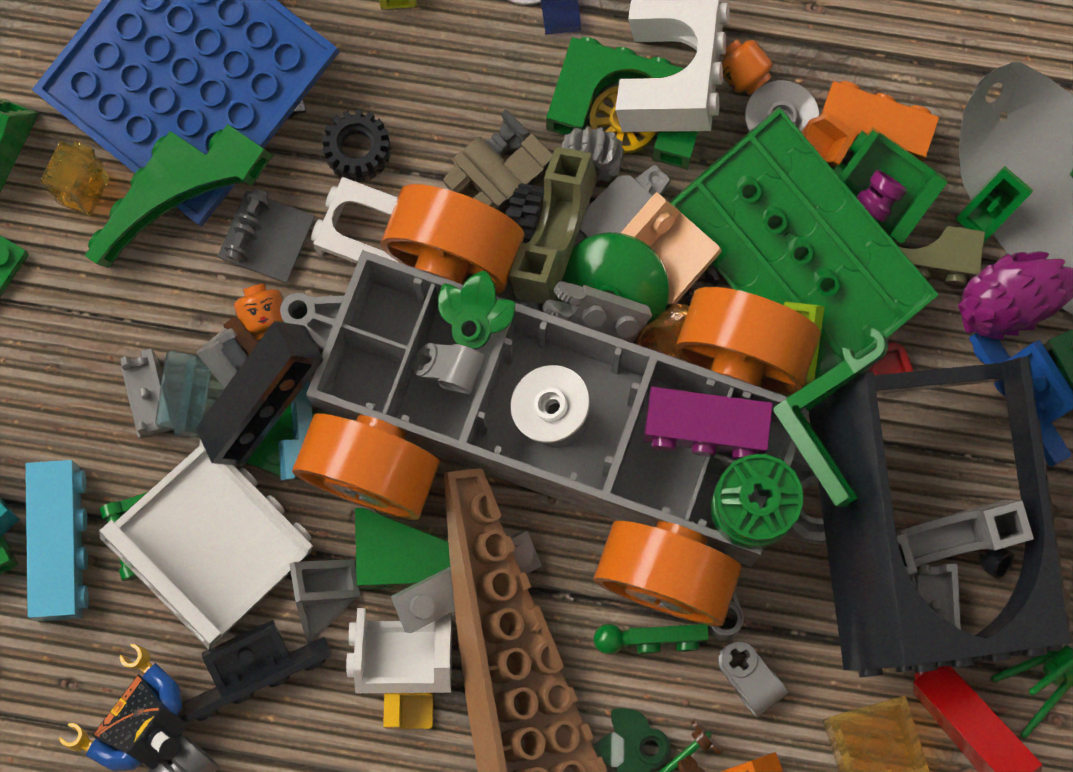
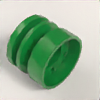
[711,454,804,549]

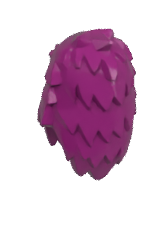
[958,251,1073,339]

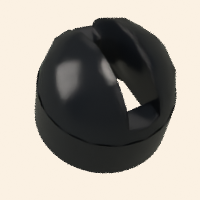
[980,548,1014,579]

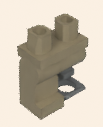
[443,109,552,213]

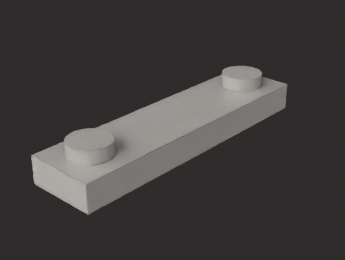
[391,531,542,633]

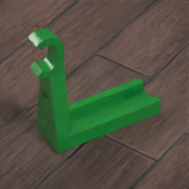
[772,328,888,507]

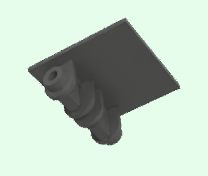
[217,188,315,284]

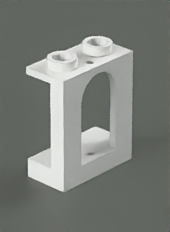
[311,177,398,264]

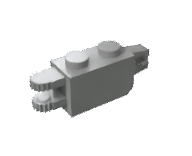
[574,165,670,246]

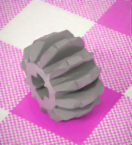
[561,126,624,183]

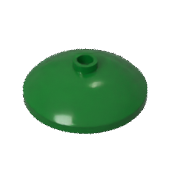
[556,232,669,340]

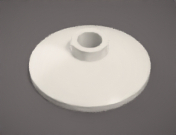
[511,365,590,443]

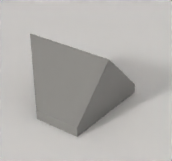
[289,559,360,644]

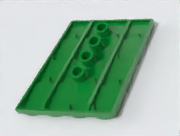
[670,106,938,380]

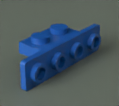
[969,333,1073,467]

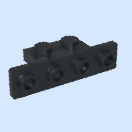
[182,620,331,722]

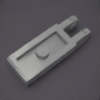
[542,281,652,343]

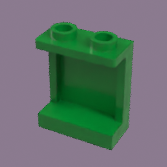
[833,127,948,244]

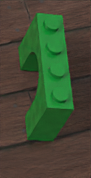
[546,37,699,170]

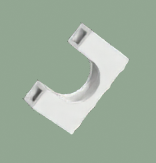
[615,0,730,132]

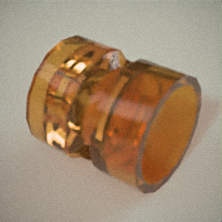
[637,304,689,360]

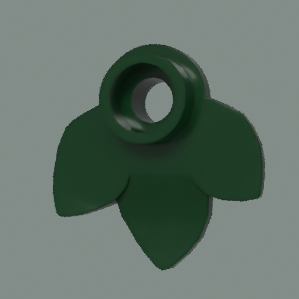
[593,708,671,772]

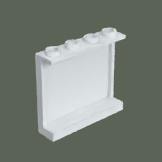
[99,439,313,649]

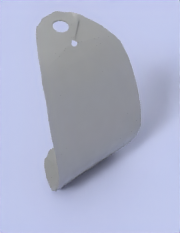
[959,61,1073,315]

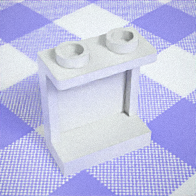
[346,608,453,693]

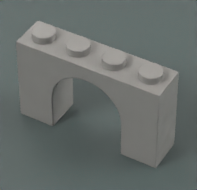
[896,500,1034,575]

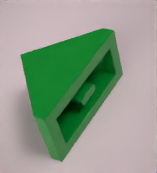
[955,166,1034,242]

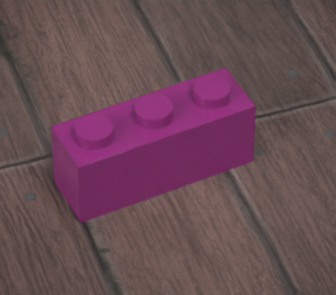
[643,387,773,460]

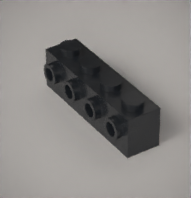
[196,321,323,466]

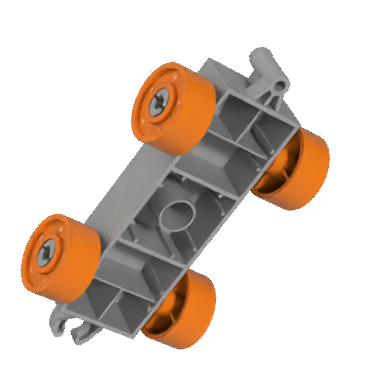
[280,184,826,626]

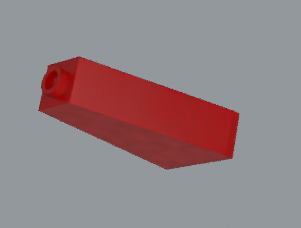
[913,666,1043,772]

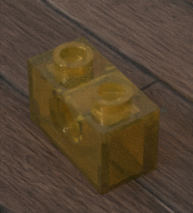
[40,140,110,217]

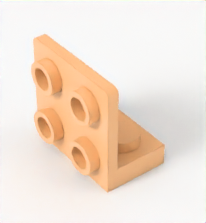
[621,192,722,306]

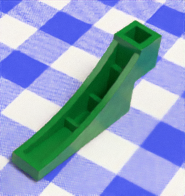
[84,124,273,269]

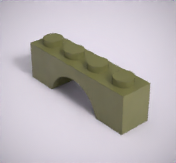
[509,147,597,304]
[898,226,985,287]

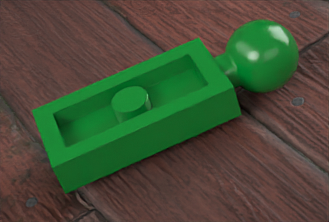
[593,624,709,655]

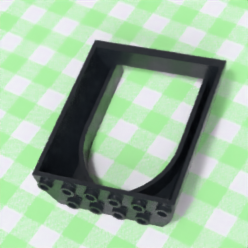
[805,356,1072,677]

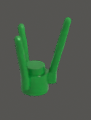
[990,645,1073,738]

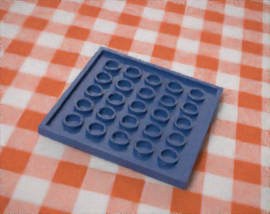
[32,0,340,226]

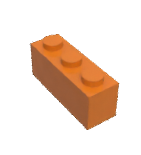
[821,81,939,161]

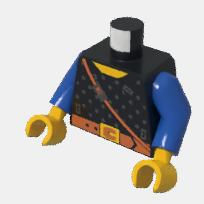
[59,644,187,772]

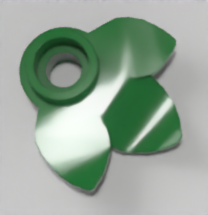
[438,271,516,350]

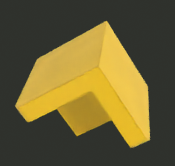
[383,693,434,729]

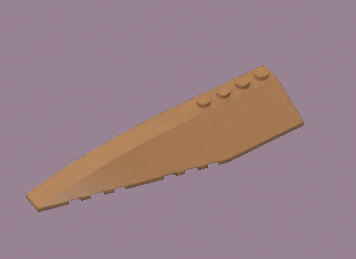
[444,468,607,772]

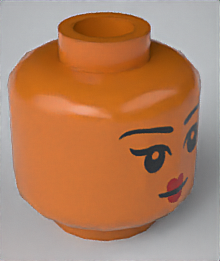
[721,39,773,95]
[234,283,284,340]

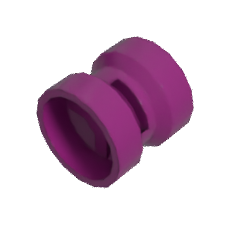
[857,169,907,222]

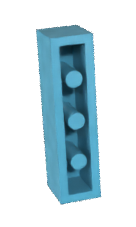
[25,460,89,622]

